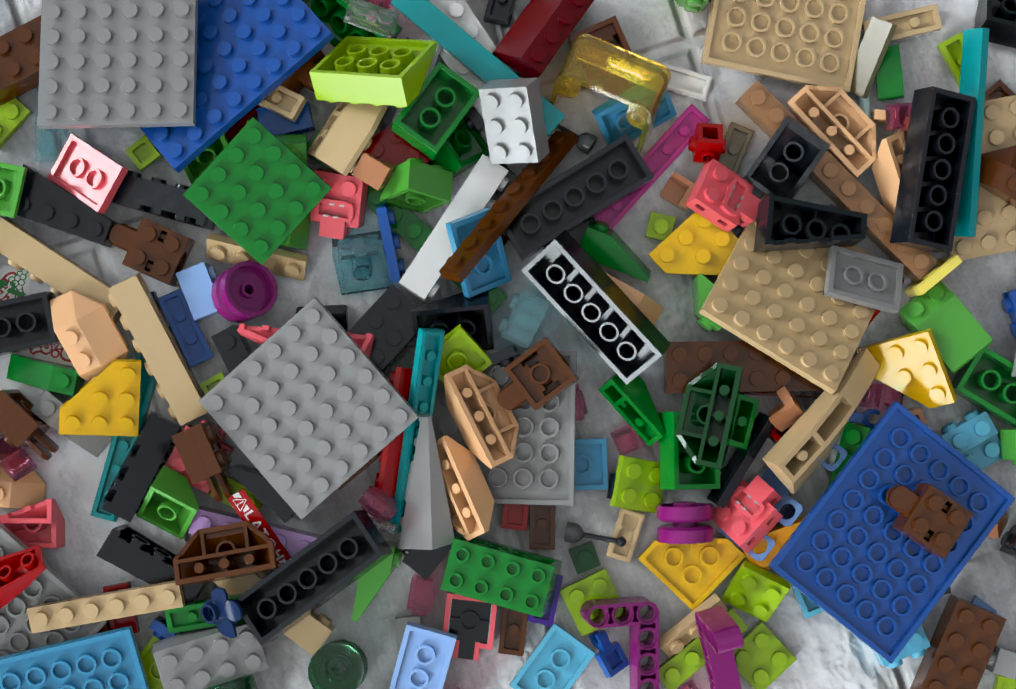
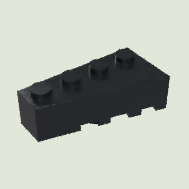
[17,164,118,248]
[111,170,215,231]
[754,195,868,252]
[102,411,180,522]
[96,524,208,603]

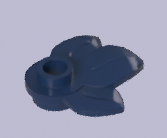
[201,587,243,638]

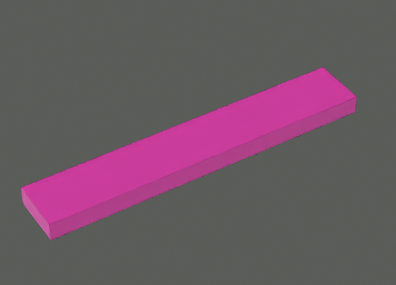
[592,104,710,229]

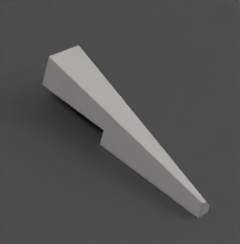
[396,413,455,550]

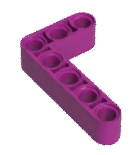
[580,596,660,689]
[695,605,744,689]

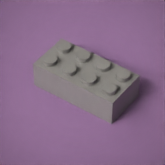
[153,622,269,689]

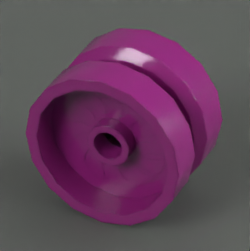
[211,261,277,323]
[657,501,714,544]

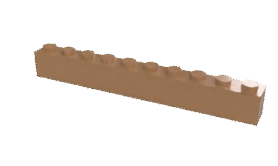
[735,80,938,282]

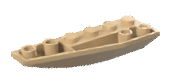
[307,39,414,176]
[762,348,880,494]

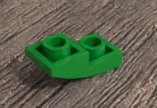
[875,44,904,101]

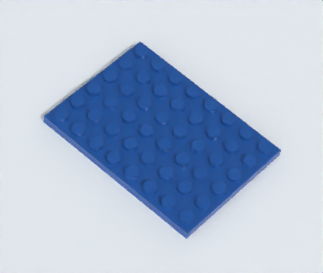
[140,0,334,173]
[768,401,1015,664]

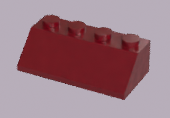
[492,0,594,78]

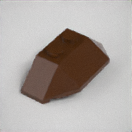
[979,145,1016,208]
[173,521,277,586]

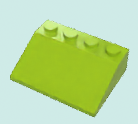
[309,36,438,108]

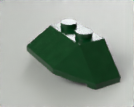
[676,362,743,470]

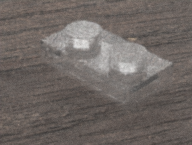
[343,0,400,38]

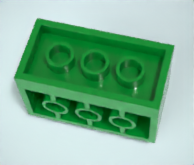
[441,535,562,618]

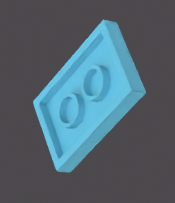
[510,622,596,689]

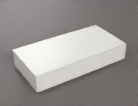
[660,62,713,102]

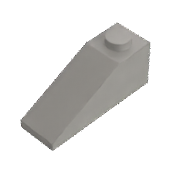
[31,390,113,457]

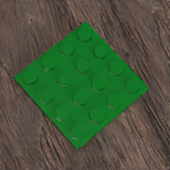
[183,117,331,265]

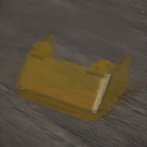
[550,34,671,152]

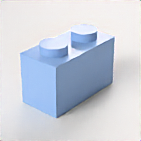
[175,262,219,321]

